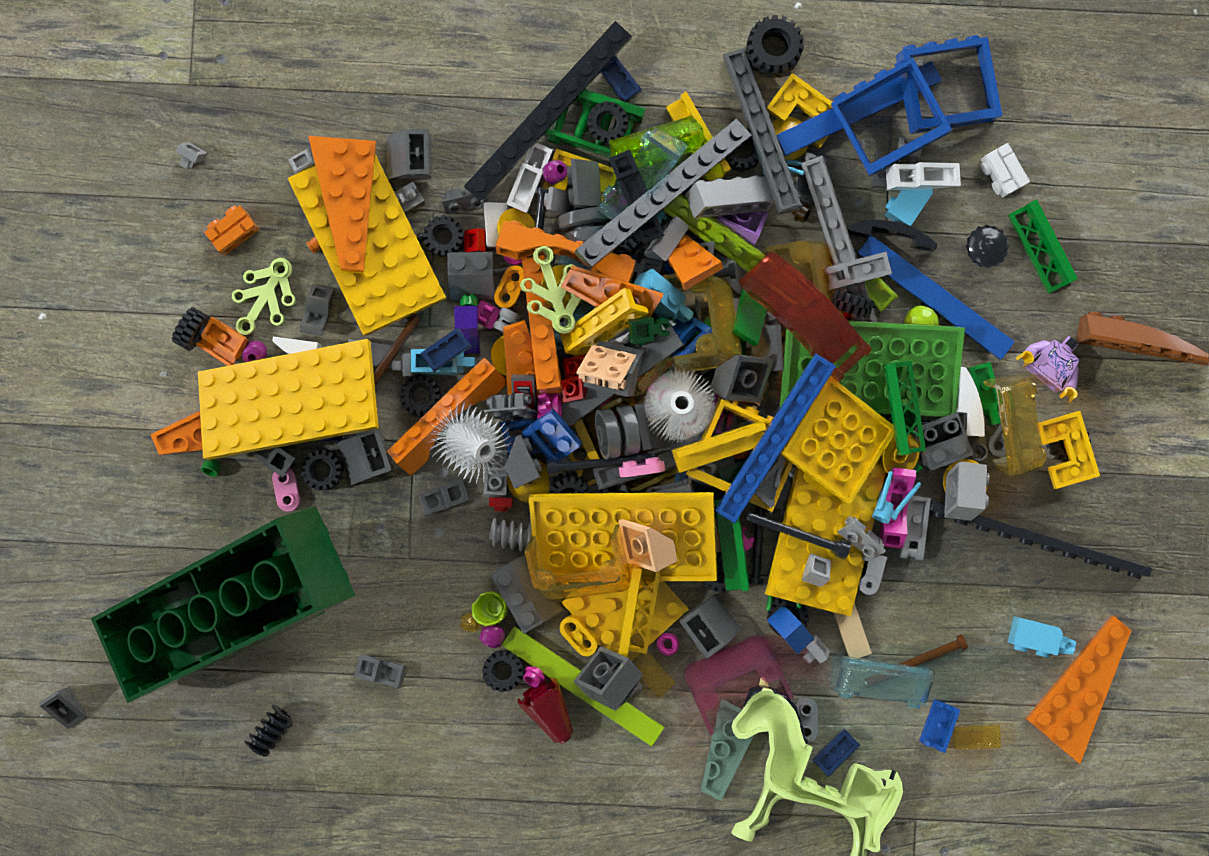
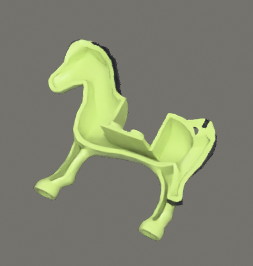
[731,677,903,856]

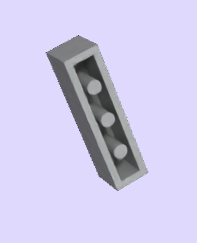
[685,175,775,218]

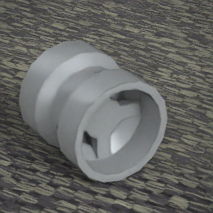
[492,307,522,333]

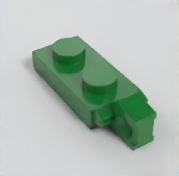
[967,362,1003,426]

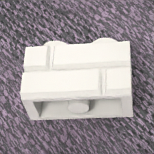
[981,143,1030,198]

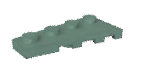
[700,698,754,801]

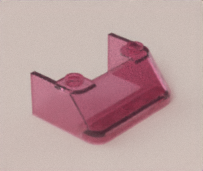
[684,635,794,735]

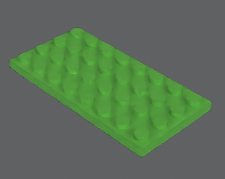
[780,317,965,417]

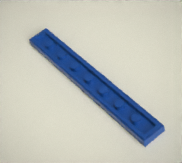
[776,61,942,157]
[857,235,1015,360]
[715,353,836,523]

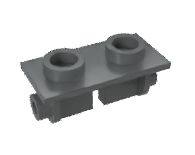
[441,188,489,214]

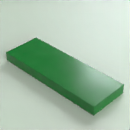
[732,273,771,347]

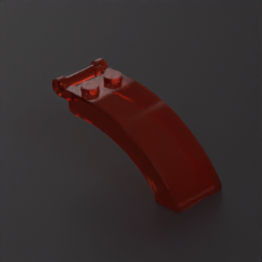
[738,251,872,382]

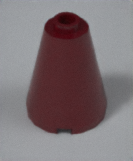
[517,678,573,744]

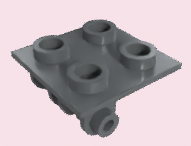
[484,392,538,422]

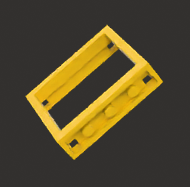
[686,399,793,512]

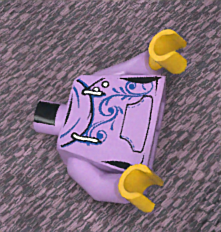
[1016,336,1079,404]

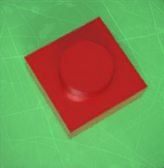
[464,228,486,252]
[489,498,513,512]

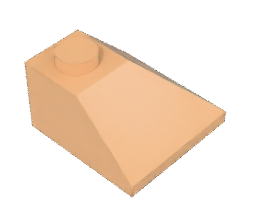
[619,519,677,572]

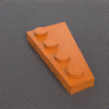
[668,234,723,290]
[560,265,664,317]
[503,320,540,398]

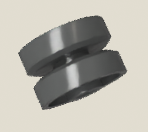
[558,207,608,242]
[595,405,640,460]

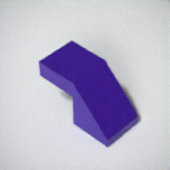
[454,306,480,354]

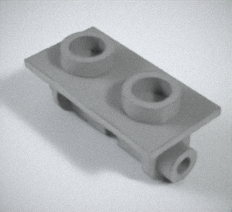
[837,516,886,559]

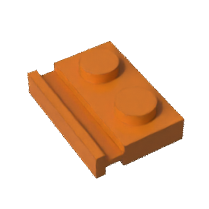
[196,317,249,366]

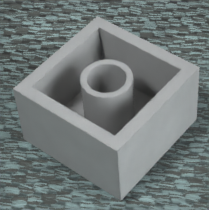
[945,462,990,521]

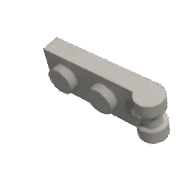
[824,252,892,290]
[899,496,931,561]

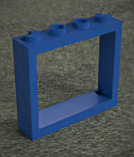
[896,35,1003,134]
[831,57,952,177]

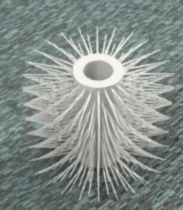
[644,370,715,443]
[430,402,512,483]

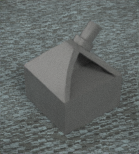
[573,646,643,711]

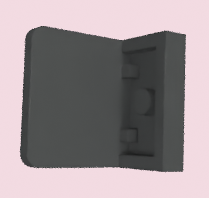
[631,402,682,451]

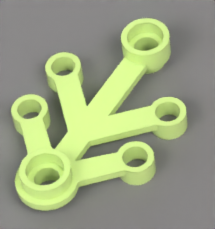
[520,246,581,334]
[232,258,296,336]

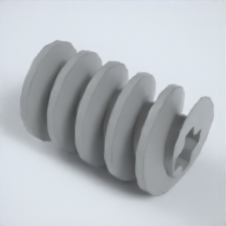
[489,518,533,553]

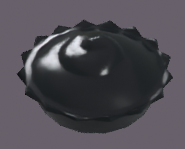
[966,224,1010,268]

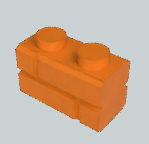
[204,205,260,256]

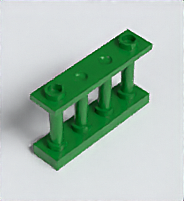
[544,89,645,158]

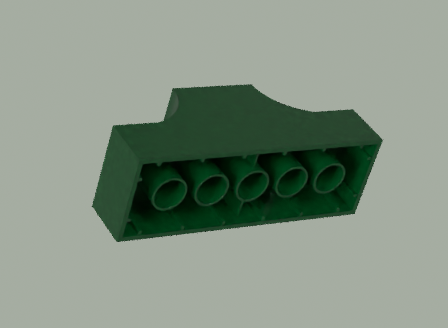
[91,506,356,703]

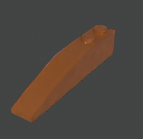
[1076,312,1209,366]

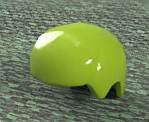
[904,306,939,326]
[471,591,508,626]

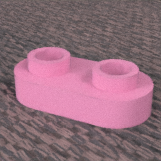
[619,457,665,477]
[272,468,301,511]

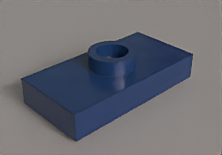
[600,56,642,103]
[421,328,472,372]
[811,728,860,777]

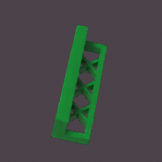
[1007,199,1078,294]
[883,360,926,455]
[715,499,749,591]

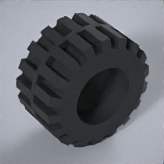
[746,15,804,77]

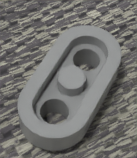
[795,697,818,743]

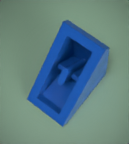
[767,605,814,654]

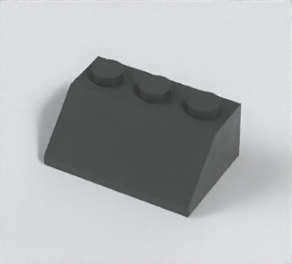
[490,552,564,634]

